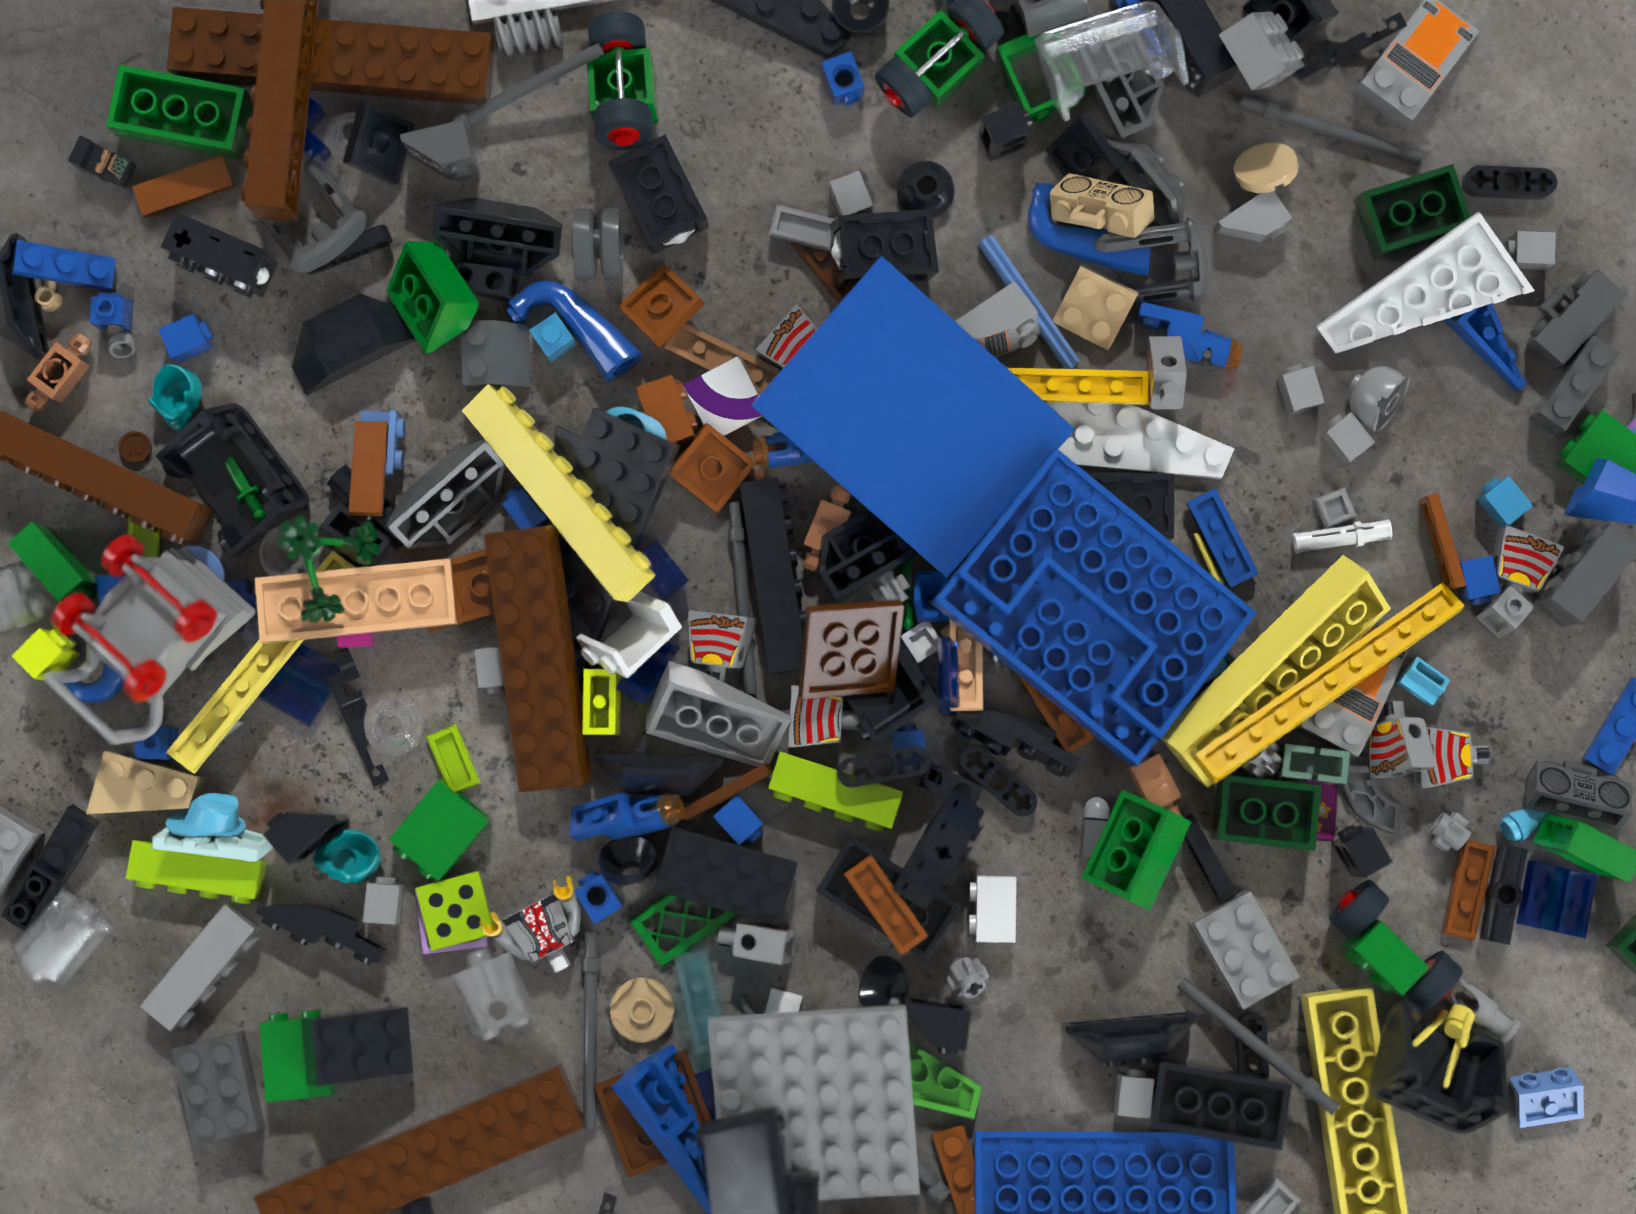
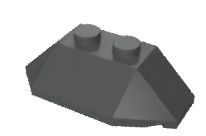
[1066,11,1164,140]
[1107,140,1186,248]
[386,440,505,549]

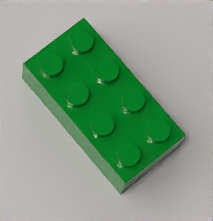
[106,64,251,160]

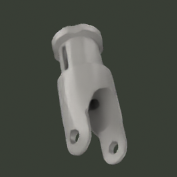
[1446,978,1521,1044]

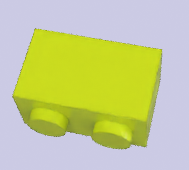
[12,628,81,680]
[583,669,621,736]

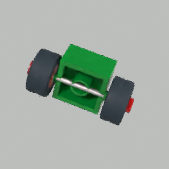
[875,0,1004,117]
[587,11,659,150]
[1329,879,1463,1010]

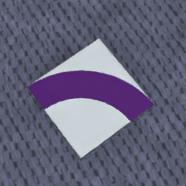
[683,355,762,436]

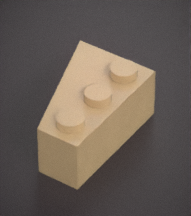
[86,751,207,814]

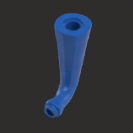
[1028,183,1151,276]
[504,281,642,382]
[62,575,127,703]

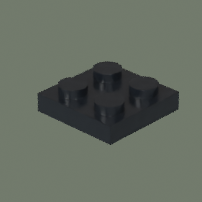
[343,101,415,185]
[1045,113,1124,181]

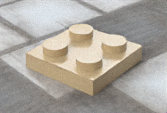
[1052,264,1139,351]

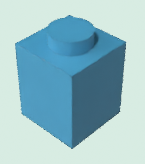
[529,312,577,363]
[1476,476,1533,528]

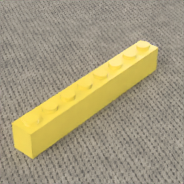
[462,384,656,602]

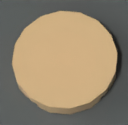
[1233,143,1299,193]
[610,977,675,1043]

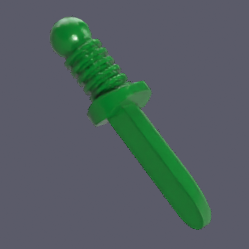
[225,455,266,521]
[899,560,915,630]

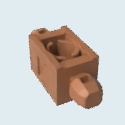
[25,333,92,413]
[804,485,851,573]
[1126,752,1182,816]

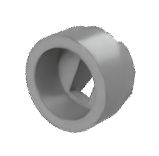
[108,330,135,358]
[1083,797,1110,820]

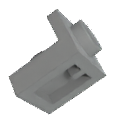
[1476,586,1533,639]

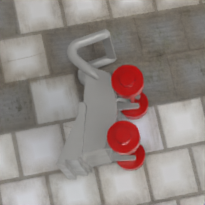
[44,535,257,745]

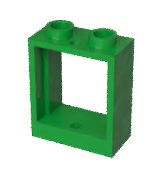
[995,27,1086,124]
[1533,813,1636,883]

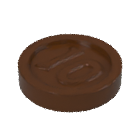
[119,431,152,464]

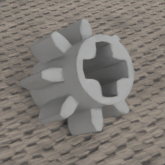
[870,570,910,602]
[1242,742,1283,779]
[1429,812,1471,851]
[946,957,990,998]

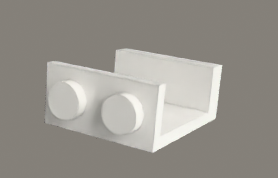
[577,591,682,678]

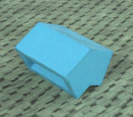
[1395,656,1450,706]

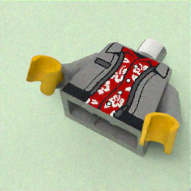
[479,876,582,973]

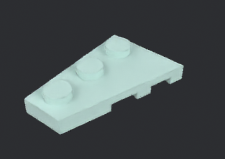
[152,827,273,861]

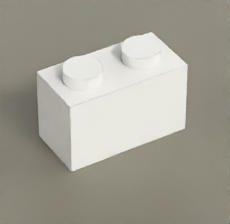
[968,875,1016,943]

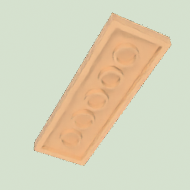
[255,559,457,644]

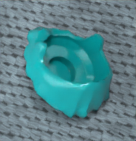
[148,364,202,431]
[313,830,383,884]

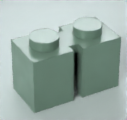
[1275,744,1350,784]

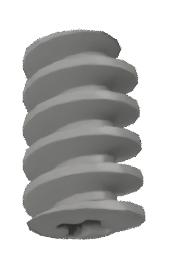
[494,8,563,56]

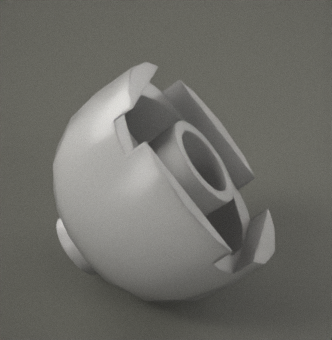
[1348,366,1410,431]

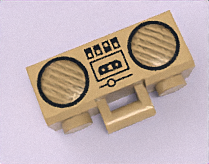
[1050,173,1155,238]

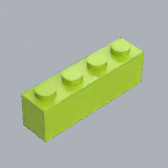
[768,752,903,833]
[126,839,268,904]

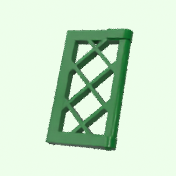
[630,894,737,967]

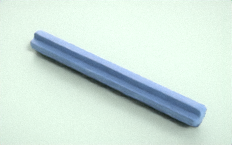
[979,235,1080,369]

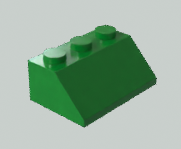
[385,241,479,353]
[1081,790,1191,911]

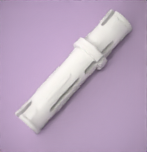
[1292,519,1392,554]

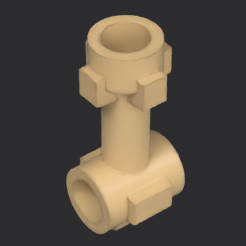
[35,280,62,312]

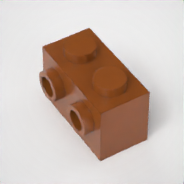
[636,375,698,445]

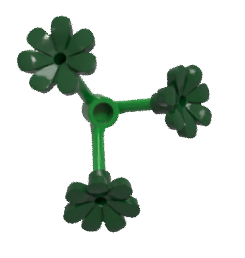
[277,516,380,623]

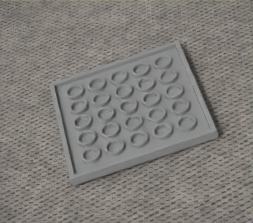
[708,1005,920,1200]

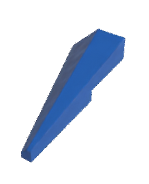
[1443,303,1527,391]
[1564,458,1636,524]
[611,1044,711,1214]

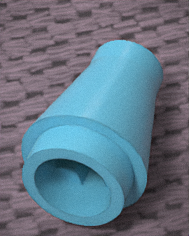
[1499,808,1548,843]

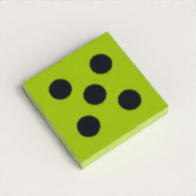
[415,871,493,951]

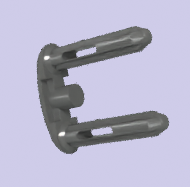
[260,159,367,273]
[1094,217,1208,306]

